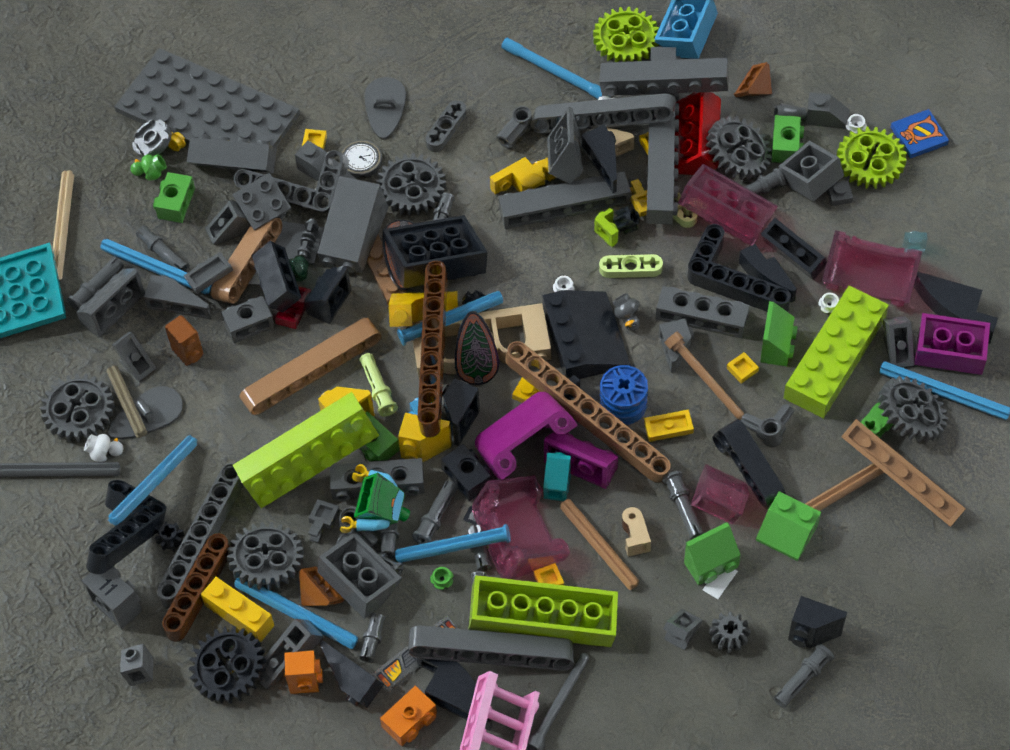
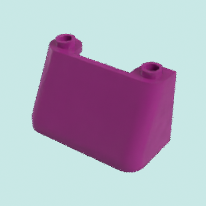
[475,392,578,480]

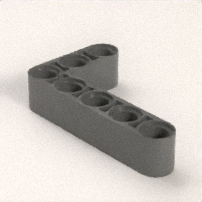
[234,150,349,213]

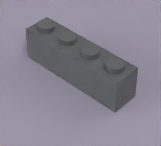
[187,135,277,174]

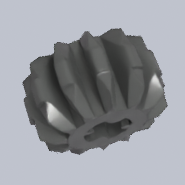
[709,611,751,654]

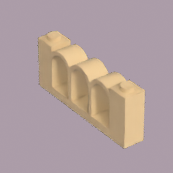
[412,303,551,379]

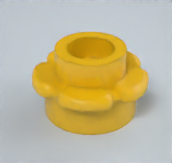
[168,132,186,151]

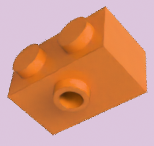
[285,651,323,694]
[380,686,437,746]

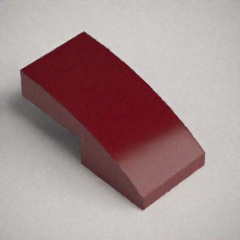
[275,286,311,329]

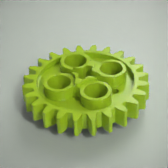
[593,7,659,62]
[836,126,907,189]

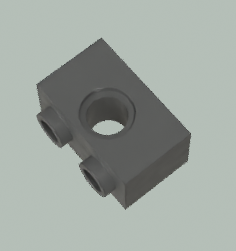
[221,296,275,343]

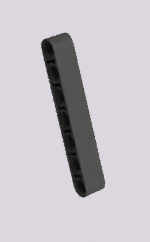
[531,94,676,133]
[157,463,243,609]
[409,626,574,671]

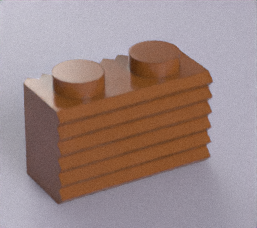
[165,315,204,366]

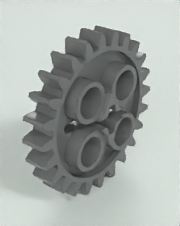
[706,116,772,180]
[377,153,446,216]
[40,373,115,442]
[877,376,948,443]
[227,522,304,590]

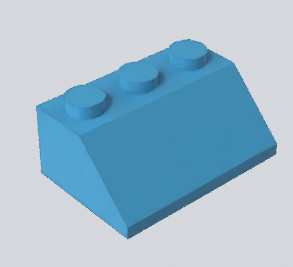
[654,0,718,59]

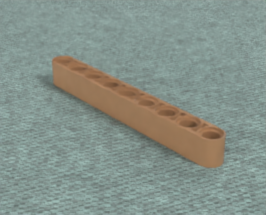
[505,341,671,482]

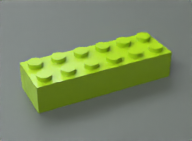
[783,286,889,419]
[233,392,379,509]
[469,575,618,647]

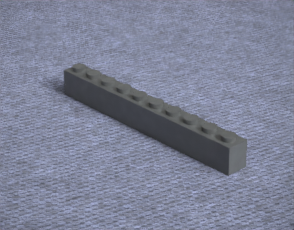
[646,47,680,224]

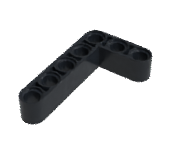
[687,224,791,312]
[86,480,167,574]

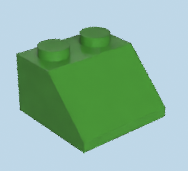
[760,301,798,367]
[756,492,821,561]
[684,522,740,586]

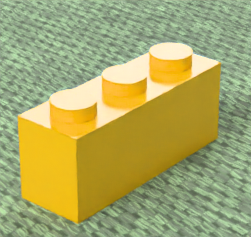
[201,577,274,642]

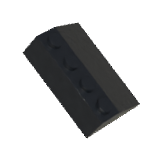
[383,215,488,288]
[542,290,631,379]

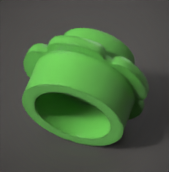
[430,567,453,590]

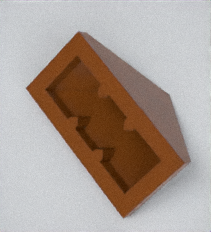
[734,62,772,97]
[299,566,345,606]

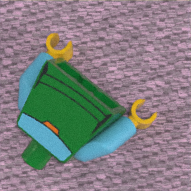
[340,464,410,533]

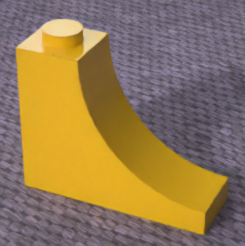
[389,291,458,327]

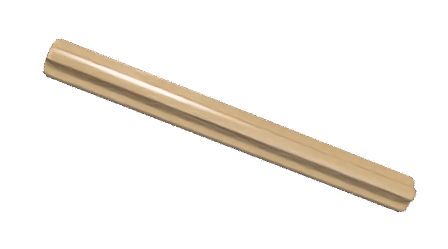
[53,170,74,281]

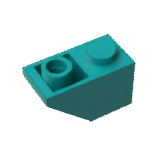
[543,452,571,501]

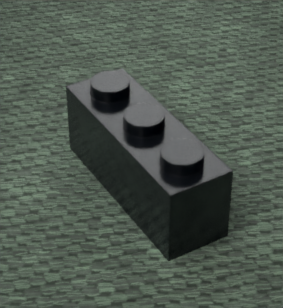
[761,218,828,281]
[252,241,302,313]

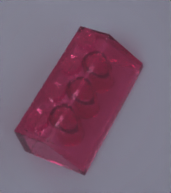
[678,164,778,246]

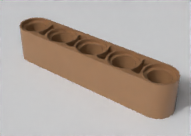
[211,218,282,304]

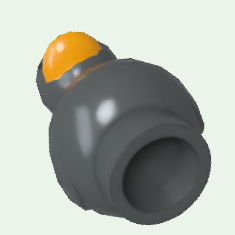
[613,293,640,331]

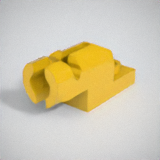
[490,157,557,195]

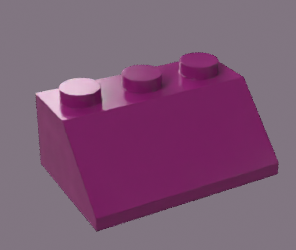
[914,313,990,375]
[544,432,618,489]

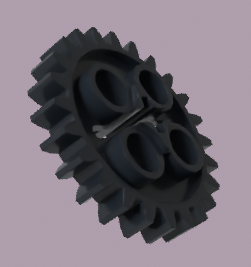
[189,626,267,704]

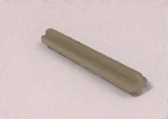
[107,365,147,438]

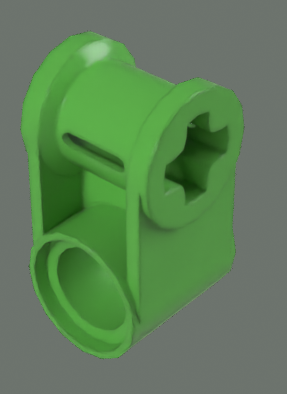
[861,402,893,438]

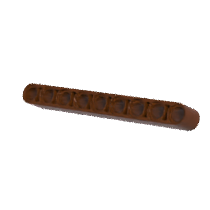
[417,261,448,438]

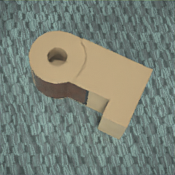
[622,507,651,557]

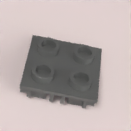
[232,172,291,230]
[276,219,324,264]

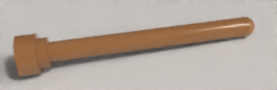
[664,331,744,420]

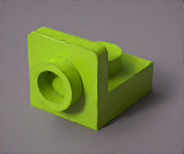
[594,208,619,247]

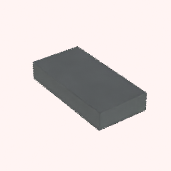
[184,252,233,294]

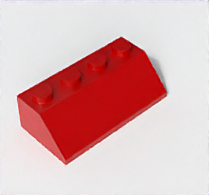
[674,92,721,175]

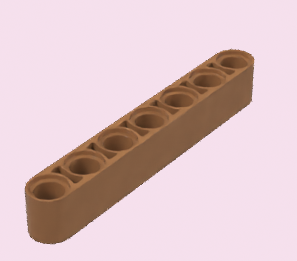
[239,318,382,415]

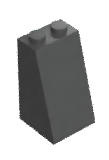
[317,176,389,273]

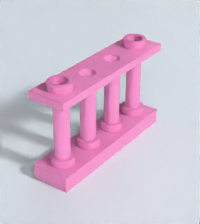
[460,671,540,750]

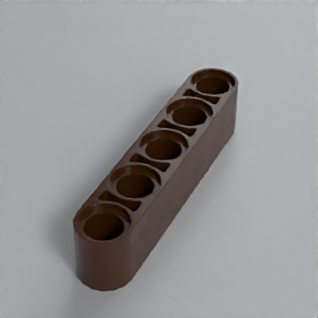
[162,533,230,642]

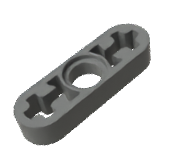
[426,100,466,152]

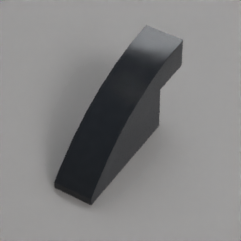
[914,272,998,344]
[417,658,492,731]

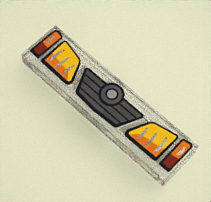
[372,616,459,693]

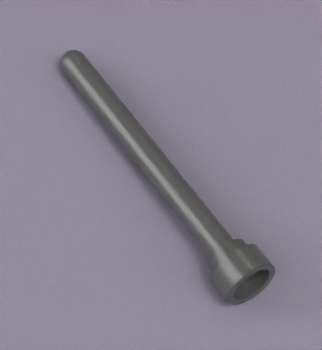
[526,653,589,750]

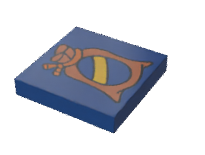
[890,109,949,159]

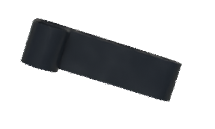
[712,419,786,507]

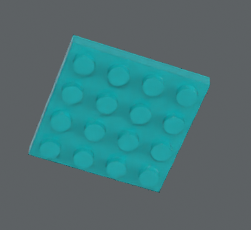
[0,242,67,338]

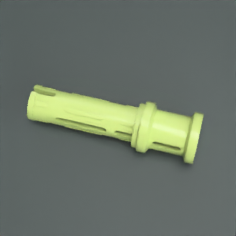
[360,353,398,417]

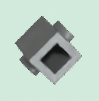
[120,644,154,686]

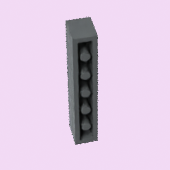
[599,58,729,96]
[499,171,631,229]

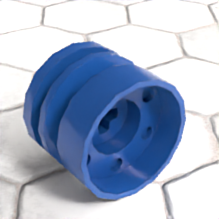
[600,365,648,425]

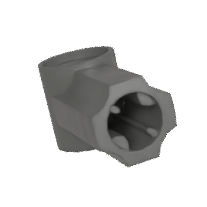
[497,106,532,149]

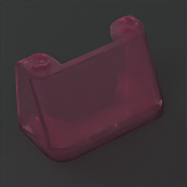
[822,230,922,307]
[472,475,570,579]

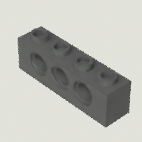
[656,286,749,339]
[330,458,425,501]

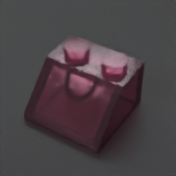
[691,464,749,524]

